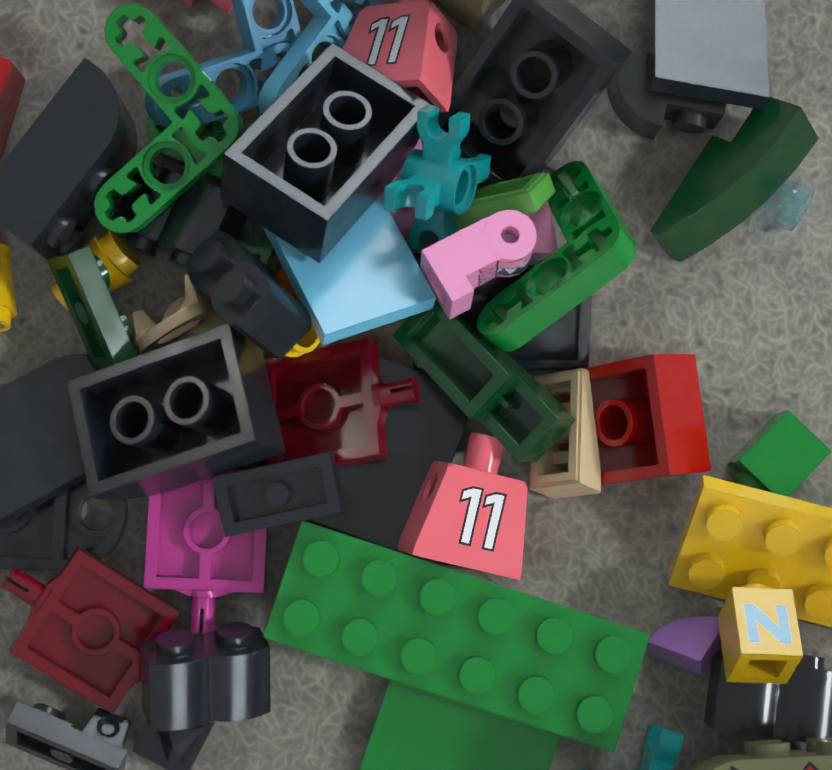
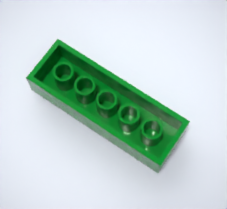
[263,520,650,753]

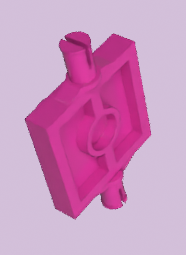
[144,470,269,633]

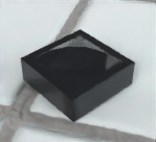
[132,721,216,770]

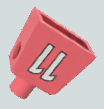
[342,0,458,113]
[397,432,528,580]

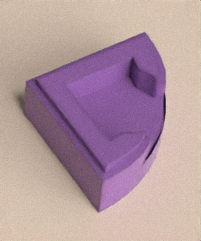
[647,616,721,675]

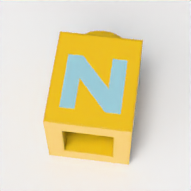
[718,584,803,684]

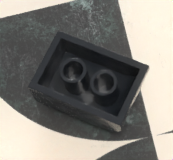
[438,0,632,185]
[220,43,431,263]
[0,57,137,260]
[67,324,286,500]

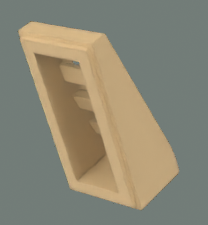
[529,368,601,499]

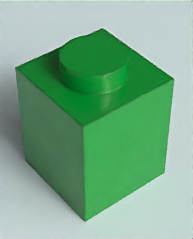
[727,410,832,497]

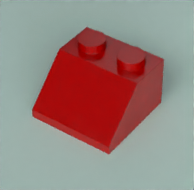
[562,354,711,485]

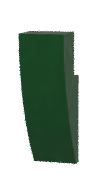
[650,97,819,262]
[392,299,575,462]

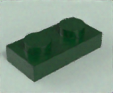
[47,246,137,369]

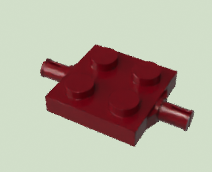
[264,338,421,468]
[0,546,180,714]

